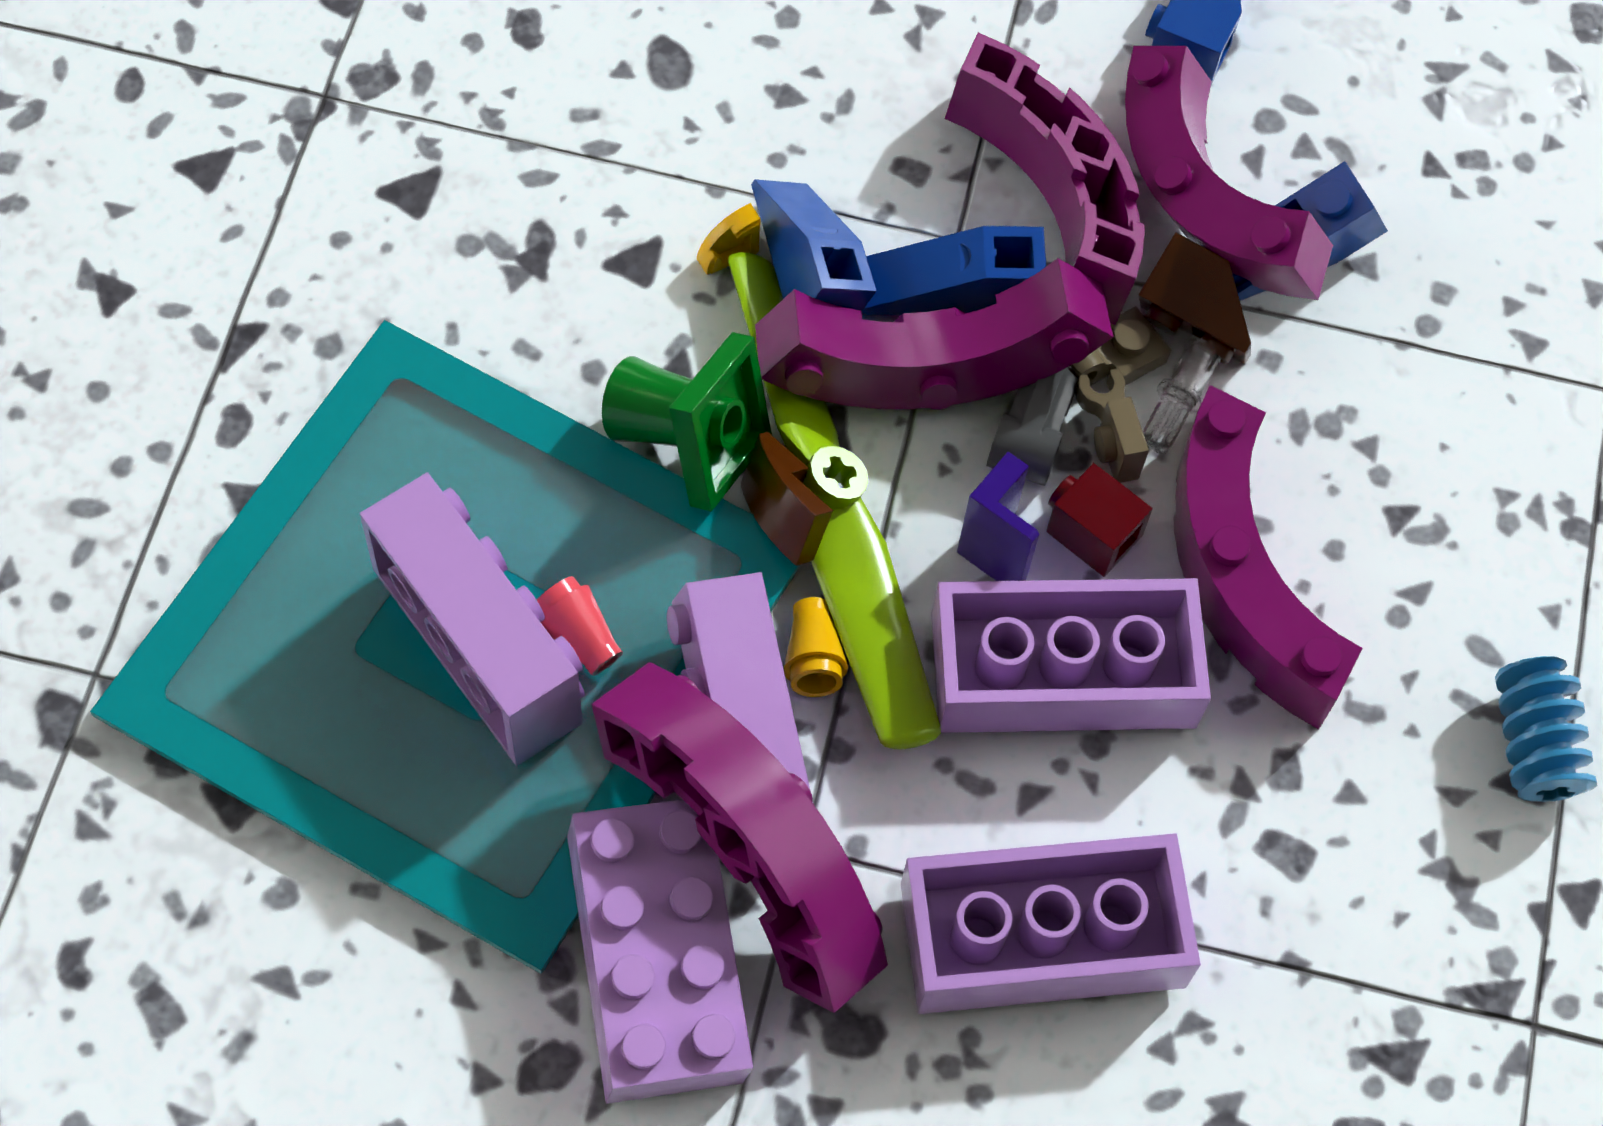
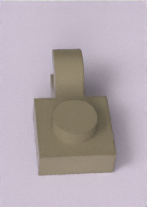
[1068,306,1172,390]
[1075,369,1149,483]

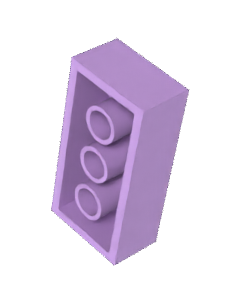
[359,472,585,767]
[931,578,1211,733]
[567,800,753,1104]
[901,833,1201,1014]

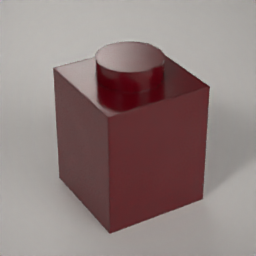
[1046,462,1153,577]

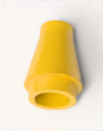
[784,597,848,697]

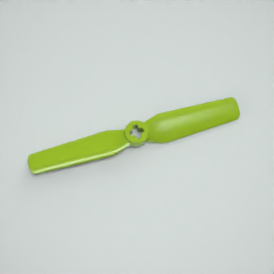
[728,252,941,750]

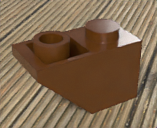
[1138,232,1251,364]

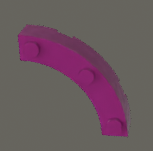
[944,32,1145,325]
[1125,46,1333,300]
[755,258,1113,410]
[1173,385,1363,730]
[591,662,888,1013]

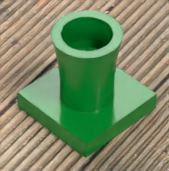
[602,332,772,512]

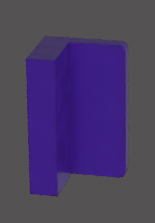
[956,452,1039,581]

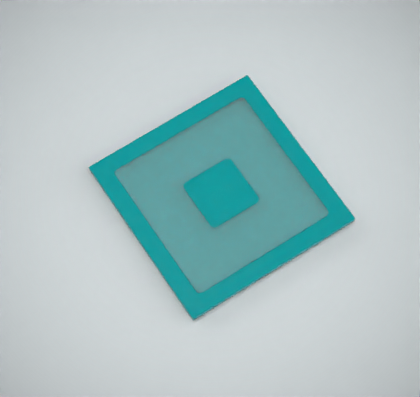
[90,320,801,974]

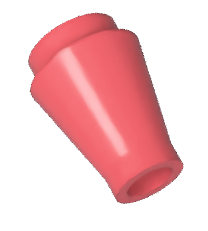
[537,576,623,676]

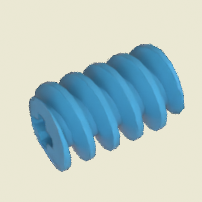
[1495,656,1598,802]

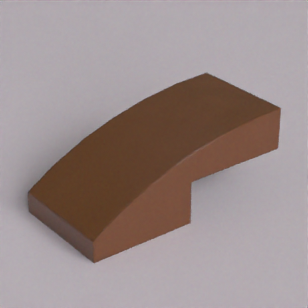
[741,432,833,566]

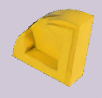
[697,203,761,275]

